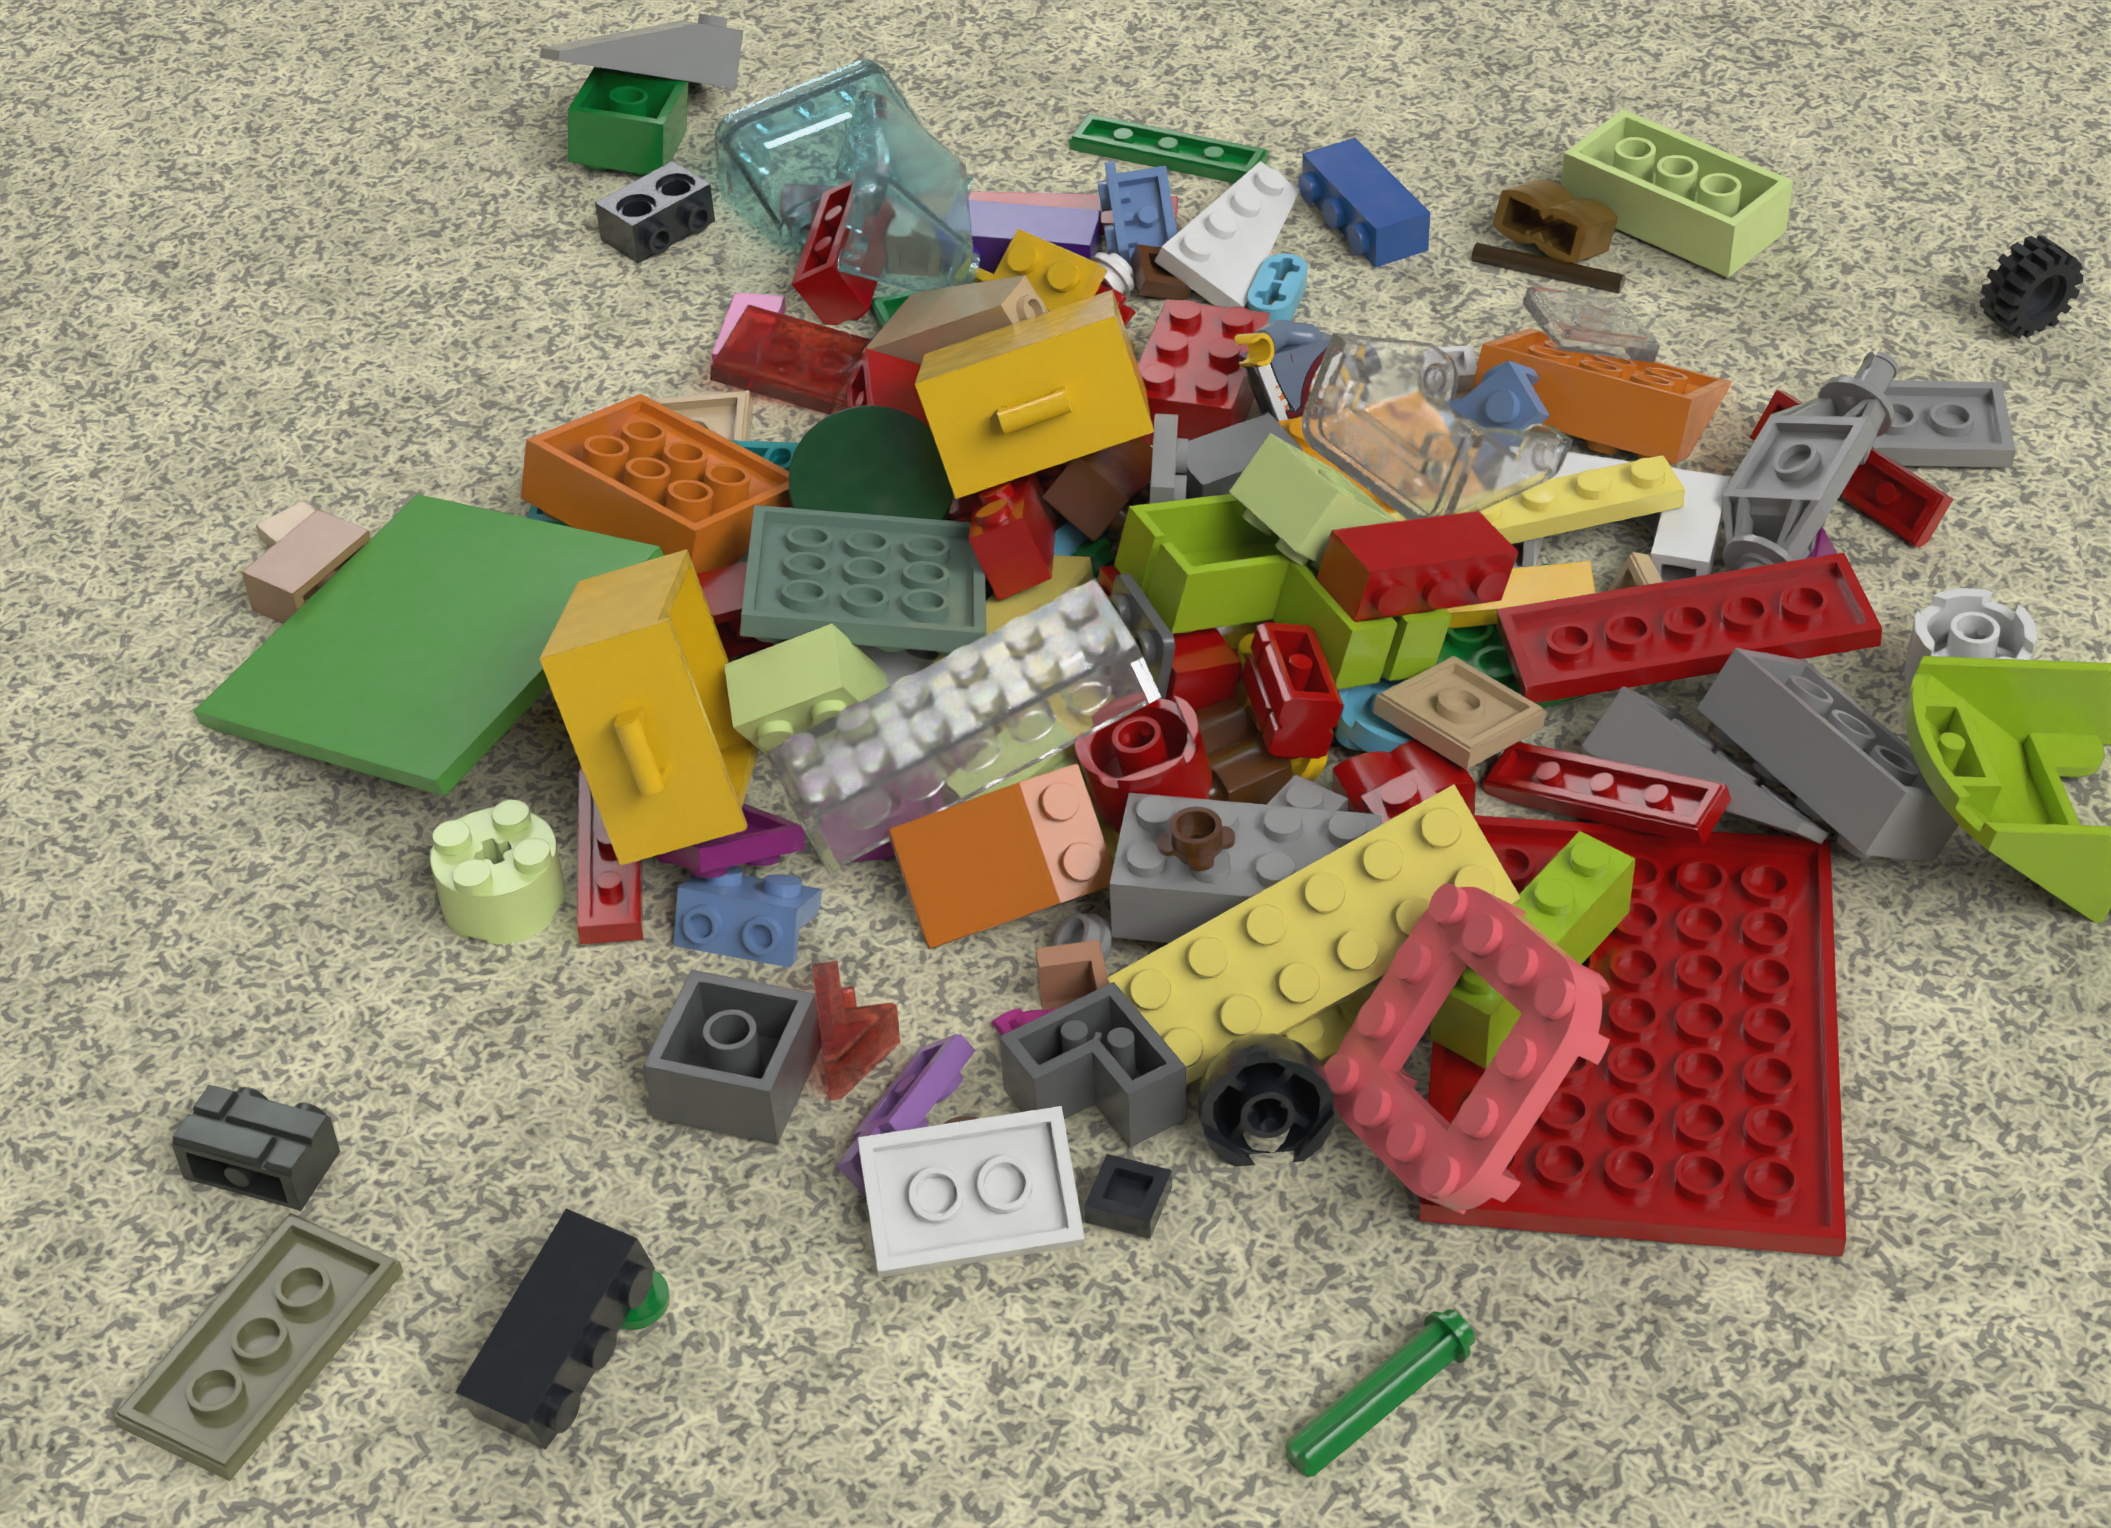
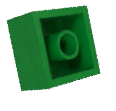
[568,67,688,176]

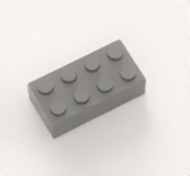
[1697,648,1959,863]
[1110,793,1383,943]

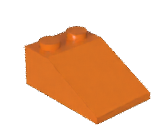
[887,763,1113,949]

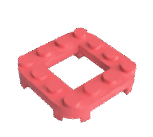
[1324,884,1610,1214]

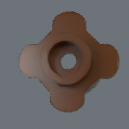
[1157,806,1235,871]

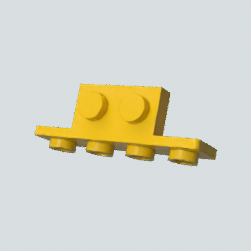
[952,229,1135,349]

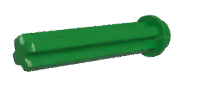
[1285,1309,1475,1477]

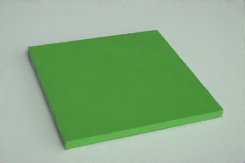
[193,494,664,796]

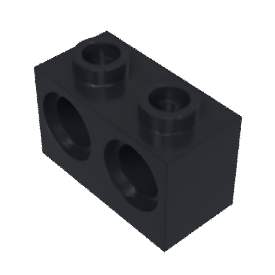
[595,161,715,264]

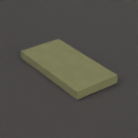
[113,1213,403,1481]

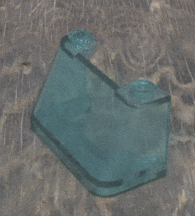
[714,59,950,253]
[835,89,980,292]

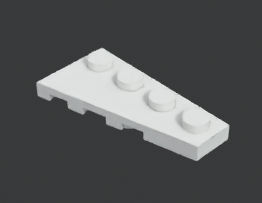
[1154,161,1300,308]

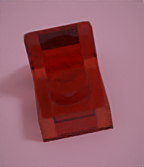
[812,961,901,1101]

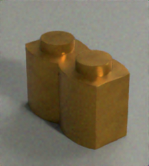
[1493,180,1618,263]

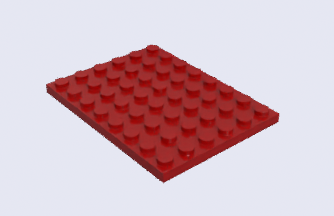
[1419,815,1846,1257]

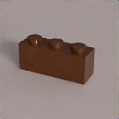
[1042,437,1153,542]

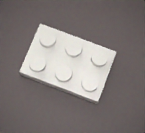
[858,1106,1085,1278]

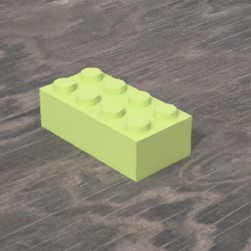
[1561,109,1793,278]

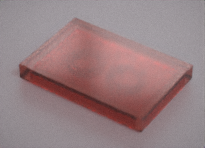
[710,305,872,415]

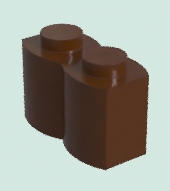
[1194,698,1292,805]

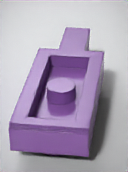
[836,1034,976,1194]

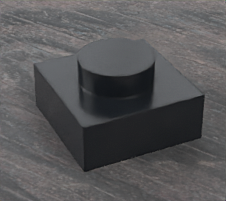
[1084,1154,1172,1239]

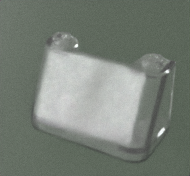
[1302,333,1573,520]

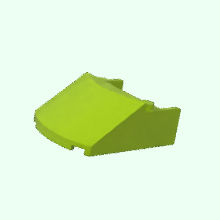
[1905,656,2111,923]

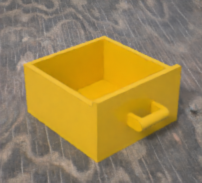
[915,290,1154,499]
[539,549,759,866]

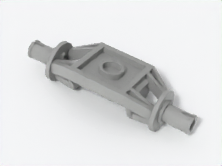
[1721,352,1899,571]

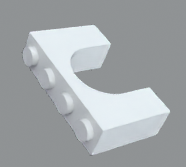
[1490,443,1730,582]

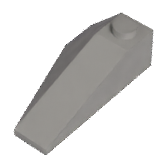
[540,13,744,88]
[1581,686,1829,844]

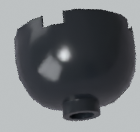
[1198,1033,1335,1167]

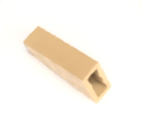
[862,275,1048,364]

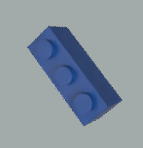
[1298,137,1430,268]

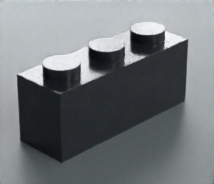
[455,1208,655,1450]

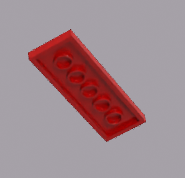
[1497,552,1882,703]

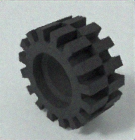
[1980,235,2084,339]

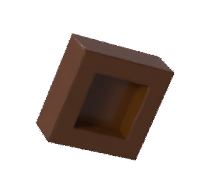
[1131,244,1192,300]

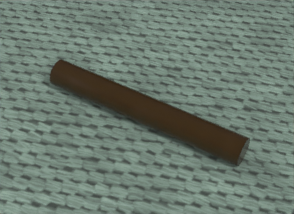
[1471,242,1626,294]

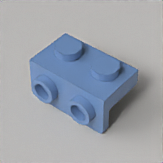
[1097,161,1177,270]
[1439,360,1550,478]
[674,866,822,968]

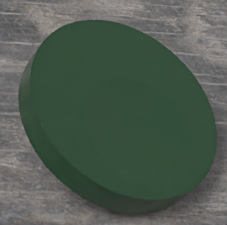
[788,405,953,520]

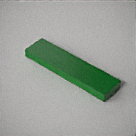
[1069,114,1268,183]

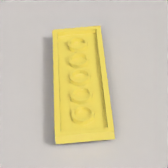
[1107,784,1521,1088]

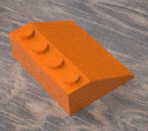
[1472,328,1732,465]
[521,394,791,574]

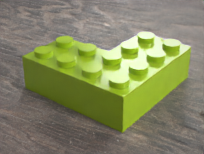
[1114,494,1452,689]

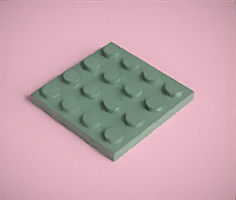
[740,505,986,657]

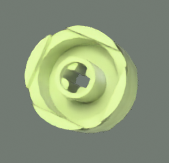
[430,799,566,944]

